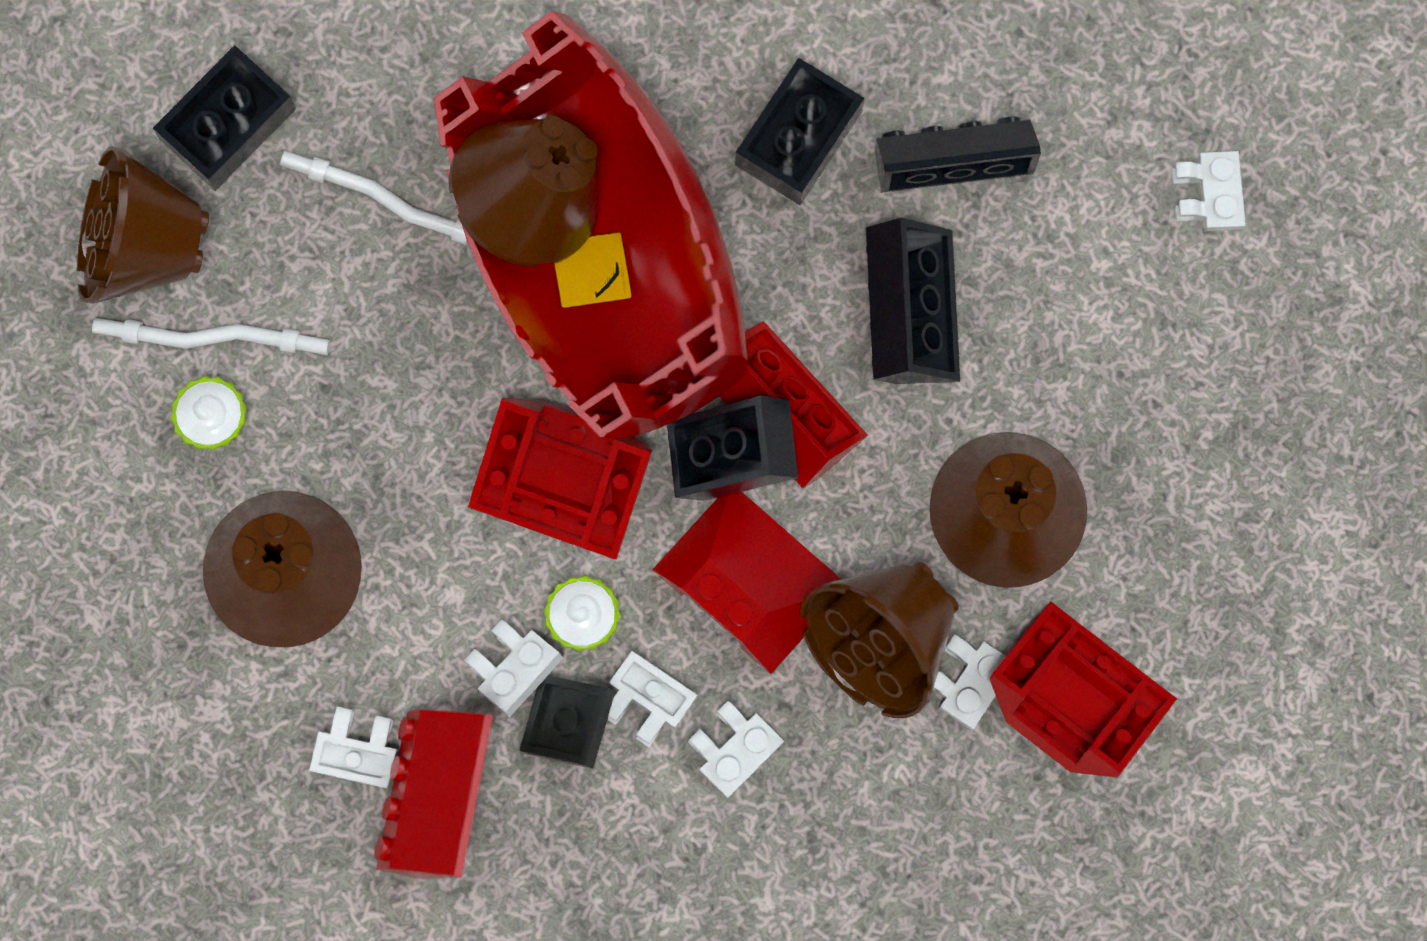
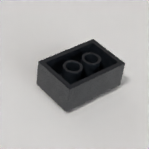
[153,45,296,191]
[735,58,865,206]
[667,396,798,501]

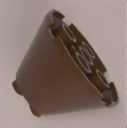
[449,115,598,267]
[77,146,209,304]
[929,432,1087,588]
[203,491,362,648]
[800,562,959,718]

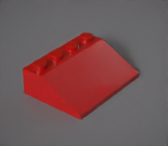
[374,709,493,879]

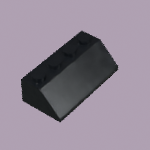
[874,116,1041,193]
[866,218,961,384]

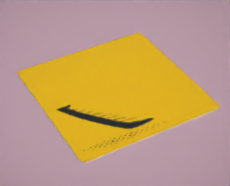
[554,233,632,308]

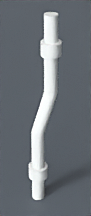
[280,151,467,245]
[92,317,330,355]

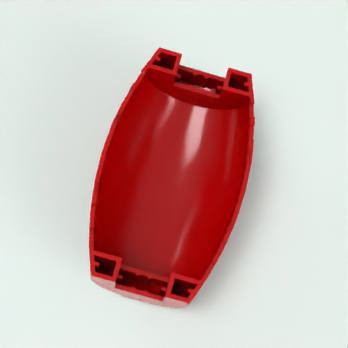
[434,11,748,438]

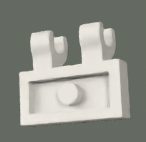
[1172,151,1246,231]
[464,619,563,717]
[933,635,1006,730]
[607,651,698,748]
[688,701,784,799]
[309,707,398,789]

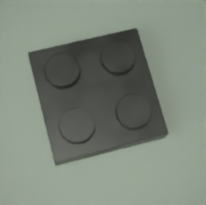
[519,676,615,769]

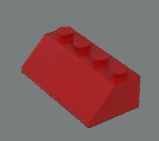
[719,321,868,488]

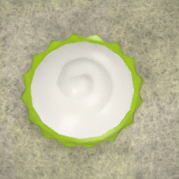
[170,376,247,451]
[543,574,621,652]

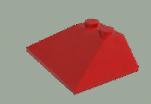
[468,398,653,560]
[652,492,842,675]
[989,601,1177,778]

